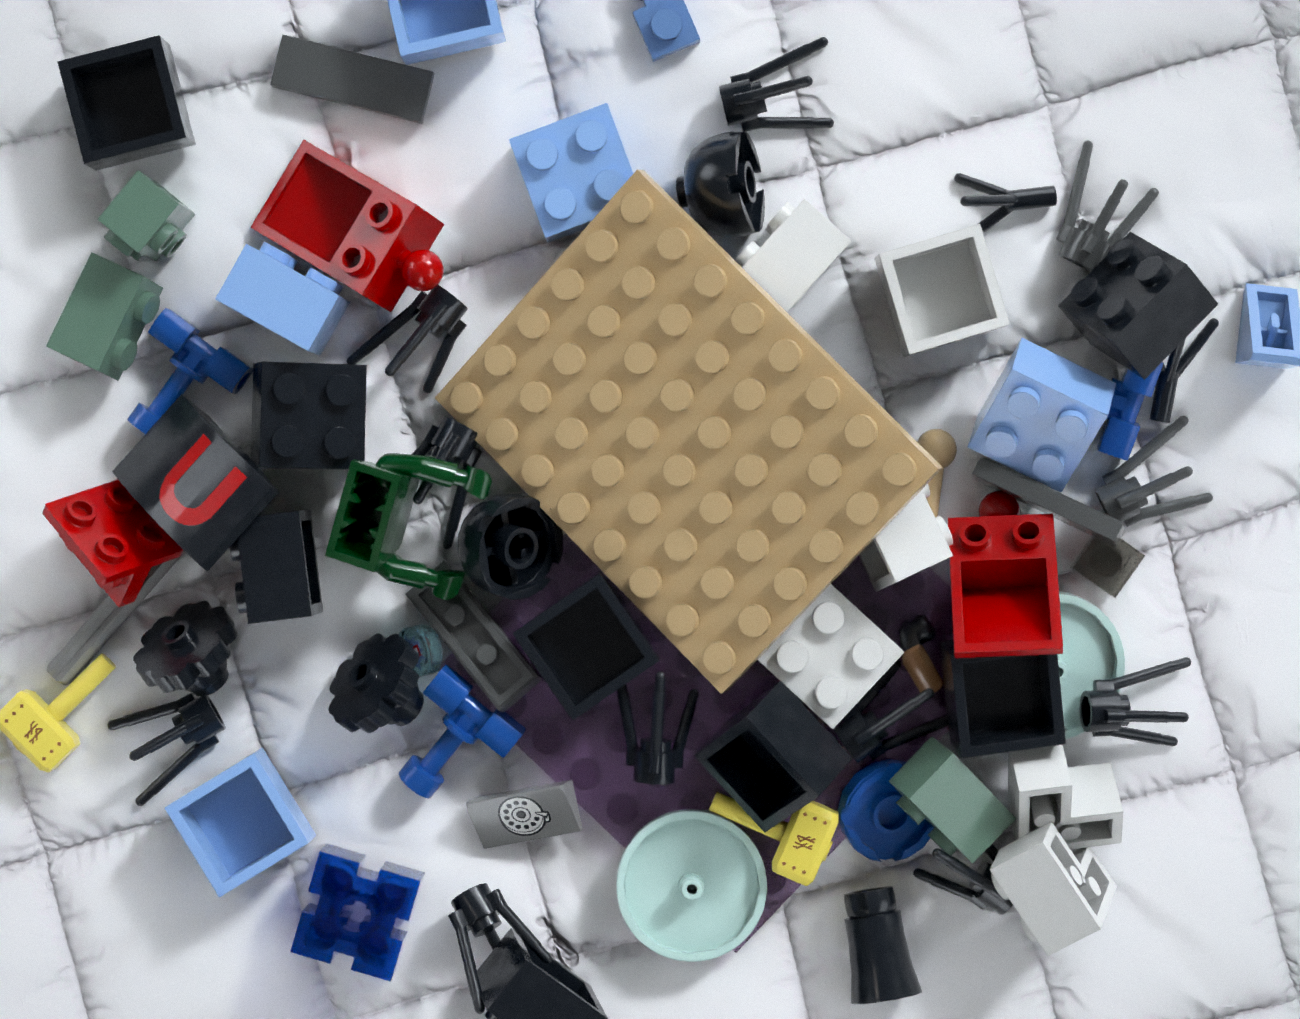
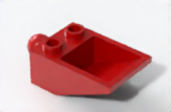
[250,139,445,312]
[948,491,1063,658]

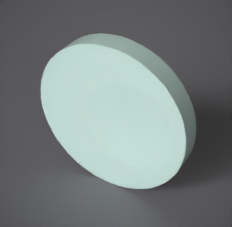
[1057,591,1125,739]
[616,809,767,962]

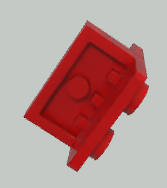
[42,479,183,607]

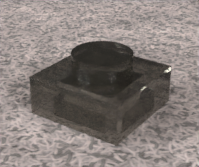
[1070,536,1145,598]

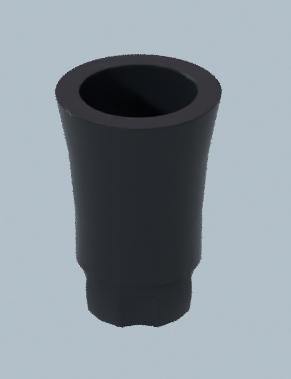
[844,886,922,1004]

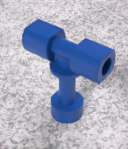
[127,308,253,434]
[1097,361,1164,461]
[399,664,526,799]

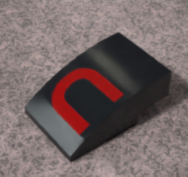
[112,394,279,571]

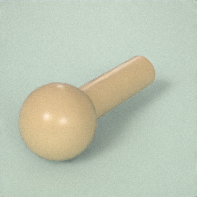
[917,429,957,517]

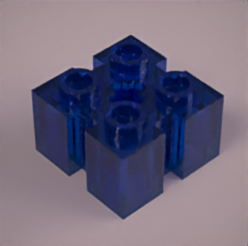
[290,843,425,982]

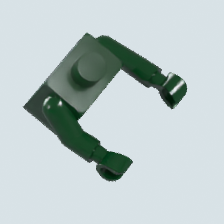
[325,453,492,600]

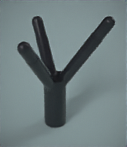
[954,173,1057,233]
[1149,318,1219,423]

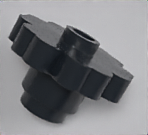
[133,601,238,697]
[328,633,424,734]

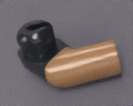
[899,614,944,693]

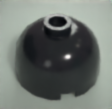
[676,131,765,237]
[458,494,563,600]

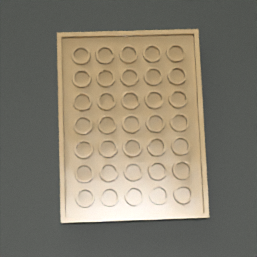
[435,169,943,694]

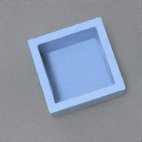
[387,0,506,65]
[509,103,633,243]
[215,242,350,356]
[968,338,1116,492]
[165,747,316,898]

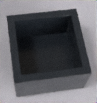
[57,35,196,171]
[1058,231,1218,380]
[251,361,367,470]
[229,510,323,624]
[512,571,660,721]
[939,640,1066,758]
[694,681,853,832]
[477,928,608,1019]

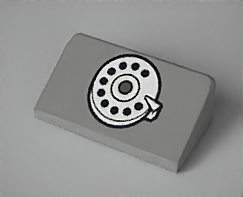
[466,779,583,849]

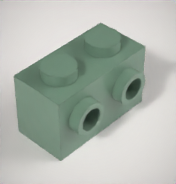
[97,170,195,261]
[46,252,163,381]
[889,736,1016,864]

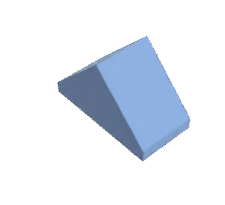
[1235,283,1300,369]

